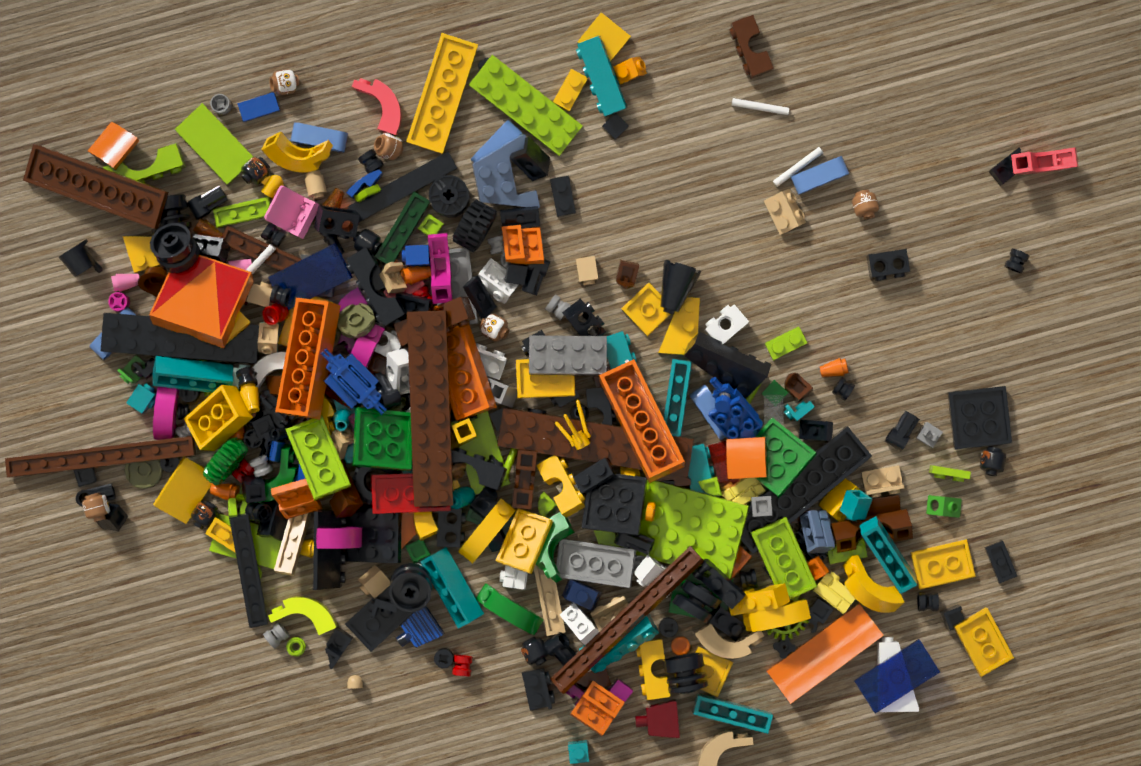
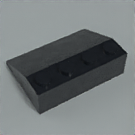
[313,510,346,590]

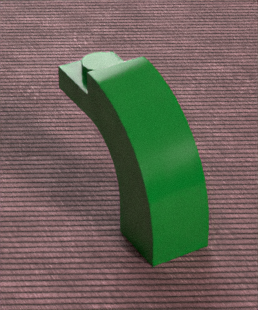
[258,444,299,503]
[536,512,575,583]
[476,583,544,635]

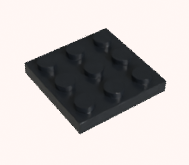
[947,386,1012,449]
[581,474,647,536]
[346,504,402,563]

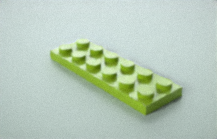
[469,55,583,156]

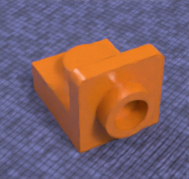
[806,555,829,581]

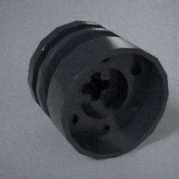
[429,175,470,218]
[151,194,192,235]
[663,653,708,694]

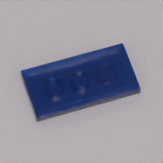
[268,243,353,310]
[854,639,940,714]

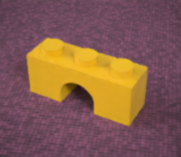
[536,455,586,518]
[729,583,790,616]
[636,638,670,700]

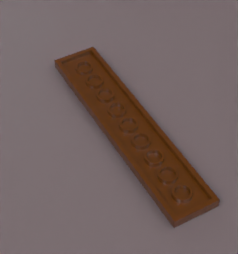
[407,310,454,507]
[497,408,694,478]

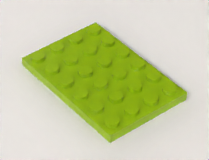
[620,476,750,580]

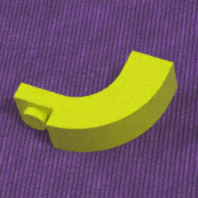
[268,596,338,635]

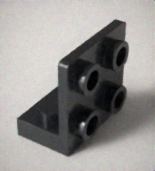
[522,667,555,711]

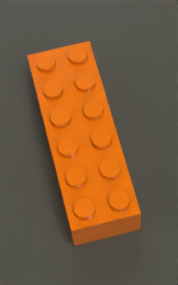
[275,298,341,420]
[599,359,685,483]

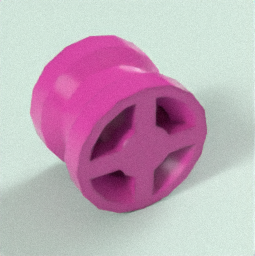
[108,292,130,312]

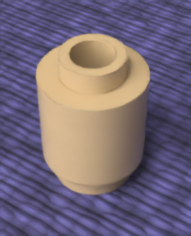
[305,170,327,200]

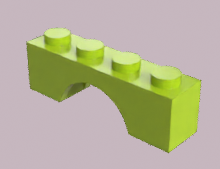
[103,143,186,183]

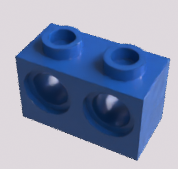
[402,245,431,267]

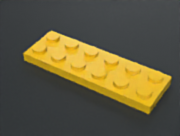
[406,33,478,154]

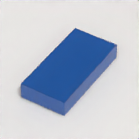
[237,92,280,122]

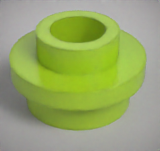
[286,637,306,657]

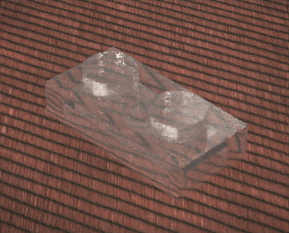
[764,395,784,426]

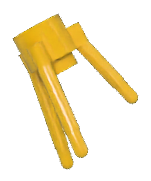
[555,400,591,450]

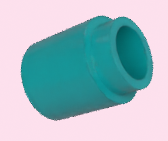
[451,486,475,509]

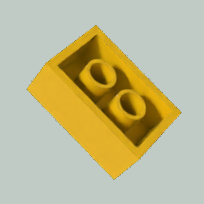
[184,385,253,451]

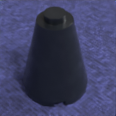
[660,260,701,315]

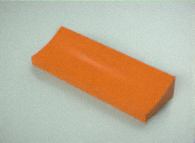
[432,299,497,421]
[767,603,884,704]

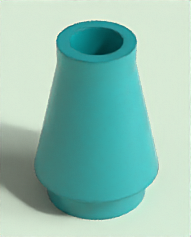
[333,409,352,431]

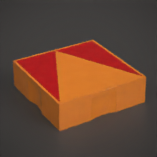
[149,255,254,348]

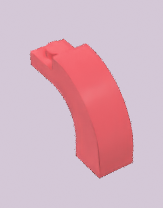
[352,78,402,136]
[1011,147,1079,175]

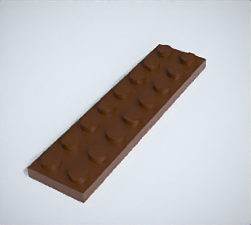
[23,144,169,229]

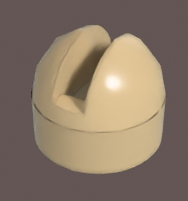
[347,675,363,689]

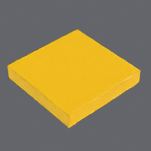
[577,12,631,62]
[621,283,671,336]
[695,646,733,697]

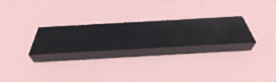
[347,152,457,223]
[229,513,268,628]

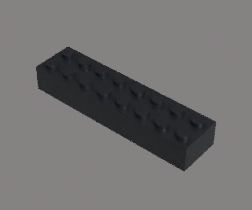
[101,313,259,364]
[741,426,872,554]

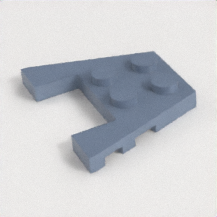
[472,134,540,208]

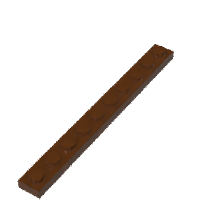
[5,436,196,478]
[550,546,704,694]

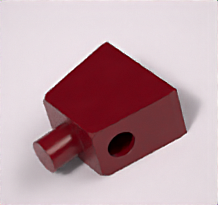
[635,699,680,738]

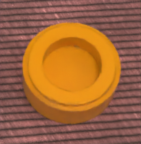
[645,502,656,522]

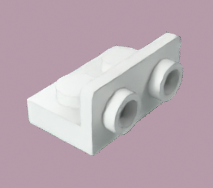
[478,258,519,304]
[476,343,507,380]

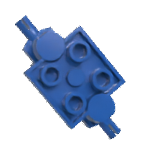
[321,348,387,415]
[708,377,763,439]

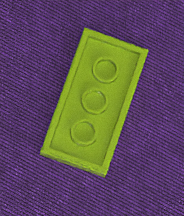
[175,103,253,185]
[451,411,510,495]
[286,415,351,501]
[209,514,282,569]
[751,517,817,600]

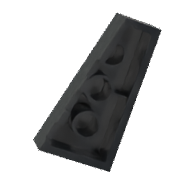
[684,332,772,399]

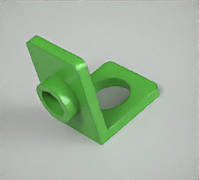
[117,355,145,384]
[926,495,962,518]

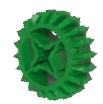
[203,437,248,486]

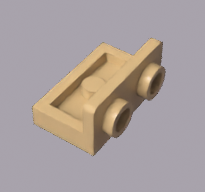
[764,189,806,235]
[590,596,628,631]

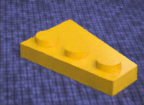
[123,236,160,273]
[658,297,700,355]

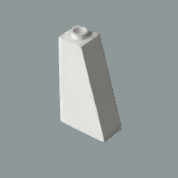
[877,637,919,712]

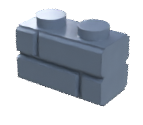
[799,510,835,553]

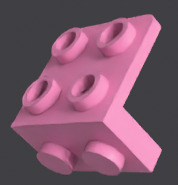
[264,186,320,239]

